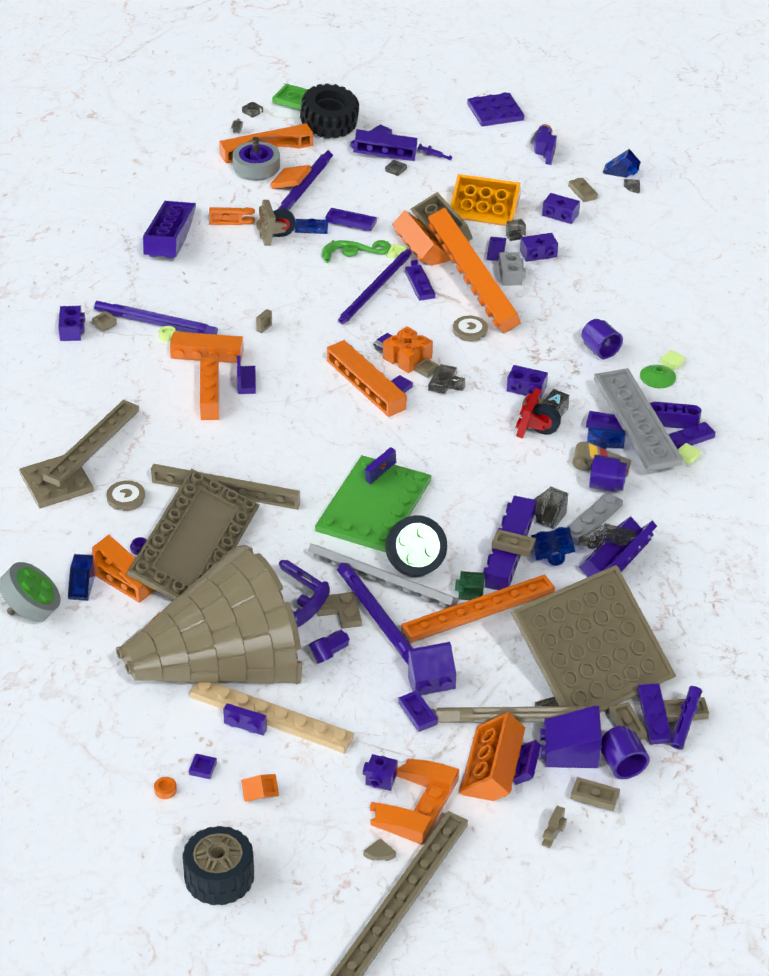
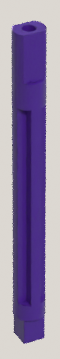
[278,150,333,210]
[94,301,218,335]
[337,562,413,664]

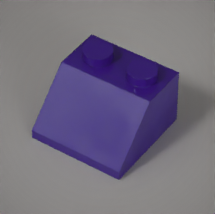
[408,642,456,695]

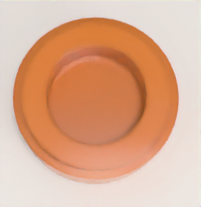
[154,777,177,799]

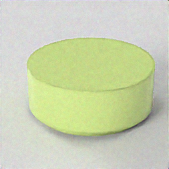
[159,326,176,341]

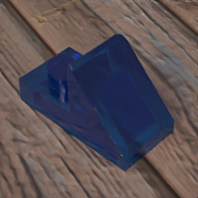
[587,428,626,449]

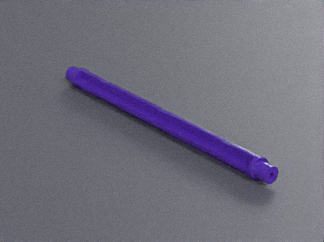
[338,249,412,324]

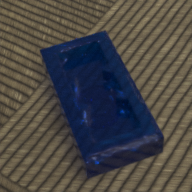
[295,218,329,234]

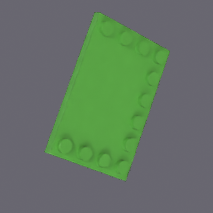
[315,455,431,553]

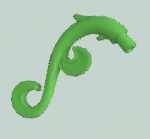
[322,240,391,263]

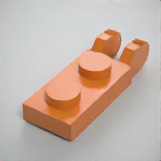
[209,207,255,225]

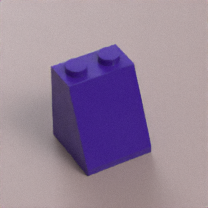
[540,706,602,768]

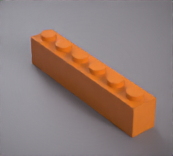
[327,340,407,417]

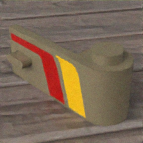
[572,441,631,477]

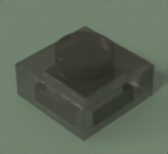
[242,101,263,118]

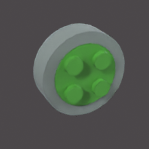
[0,562,61,622]

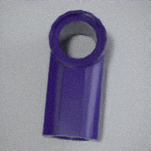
[308,629,350,664]

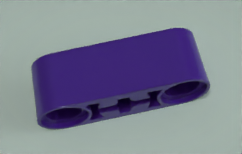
[650,402,702,429]

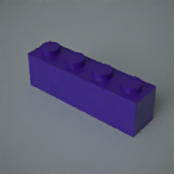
[353,129,418,161]

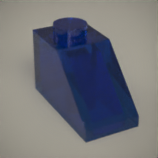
[603,149,641,178]
[68,554,95,601]

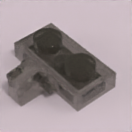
[428,364,465,394]

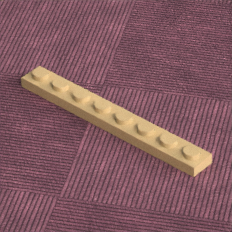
[190,682,354,753]

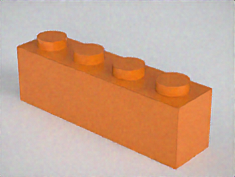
[170,332,244,363]
[200,357,219,420]

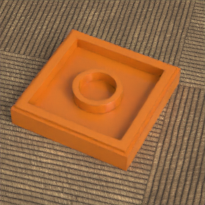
[270,165,312,189]

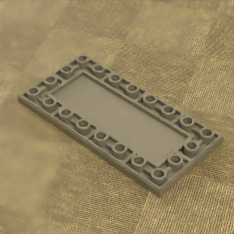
[126,468,260,600]

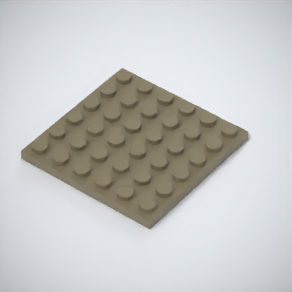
[511,565,676,713]

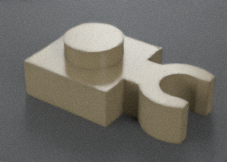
[542,806,567,848]

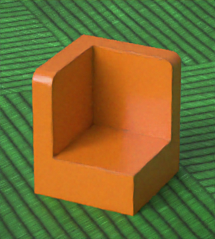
[241,774,279,802]

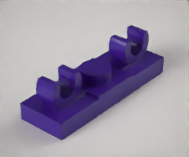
[405,260,435,301]

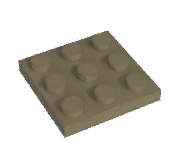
[19,455,94,509]

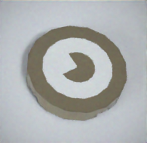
[453,315,488,341]
[106,480,145,511]

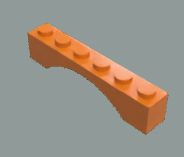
[219,123,313,163]

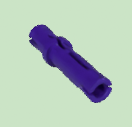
[670,686,703,750]

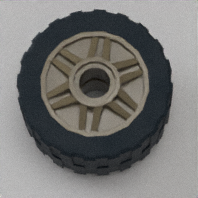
[182,826,254,905]

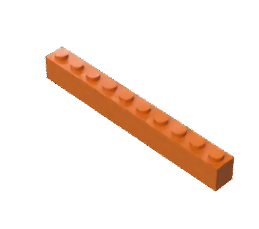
[428,208,521,333]

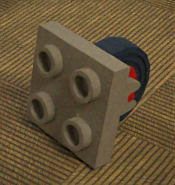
[256,200,296,246]

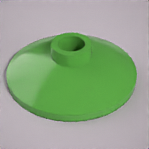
[640,365,676,388]

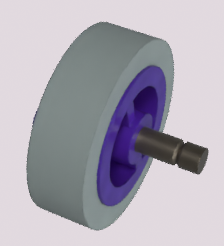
[233,137,280,179]

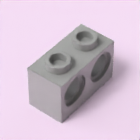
[498,252,526,286]

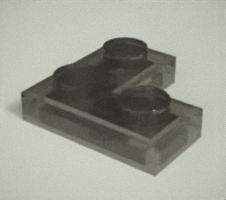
[579,523,636,549]

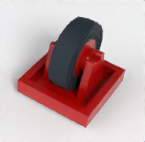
[515,388,561,439]

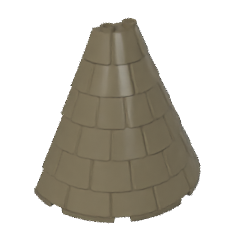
[116,545,302,684]

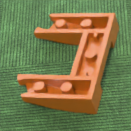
[370,758,459,845]

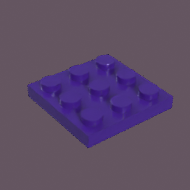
[467,92,525,127]

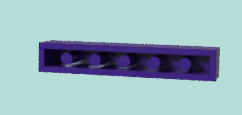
[482,495,536,590]

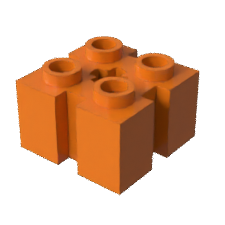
[383,326,433,374]

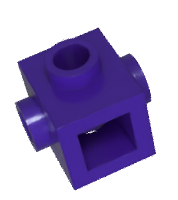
[363,754,398,791]

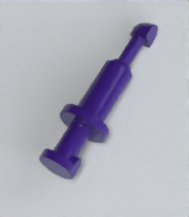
[417,143,452,160]

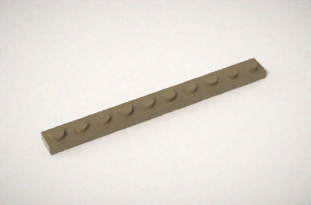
[330,811,468,976]

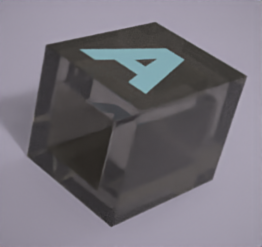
[543,389,570,417]

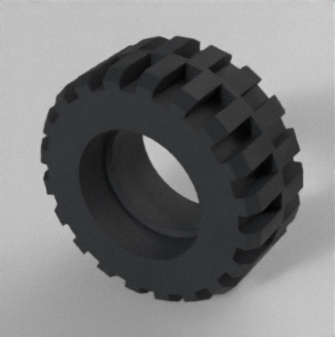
[300,83,359,138]

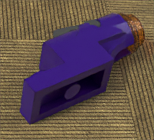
[530,124,557,165]

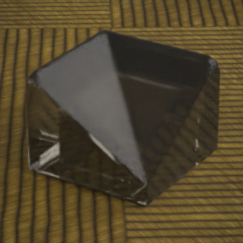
[506,219,526,241]

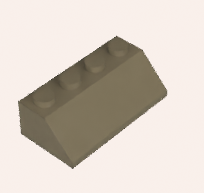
[410,192,473,245]

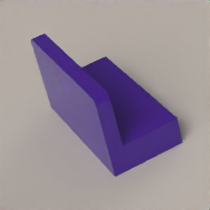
[237,355,256,394]

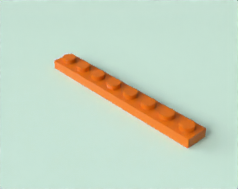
[401,574,555,643]

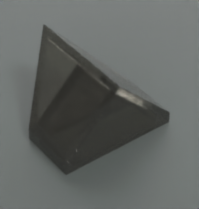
[534,486,569,529]

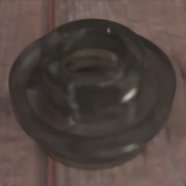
[231,118,244,133]

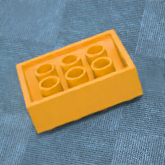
[450,174,521,227]

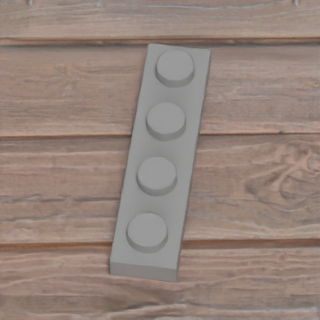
[562,492,623,546]

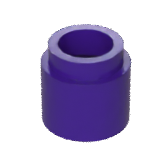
[581,319,623,360]
[589,455,628,492]
[601,726,650,779]

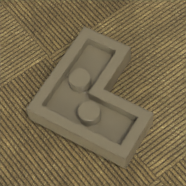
[317,592,362,629]

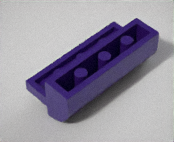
[579,516,657,577]

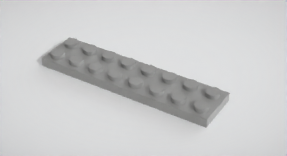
[594,368,683,472]

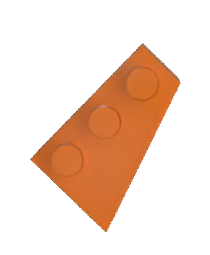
[92,535,155,603]

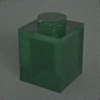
[455,571,485,600]

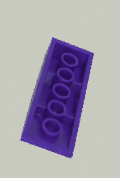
[143,200,196,259]

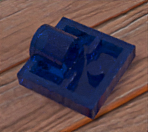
[531,527,575,566]

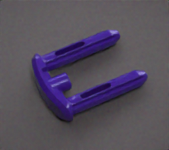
[279,560,330,627]

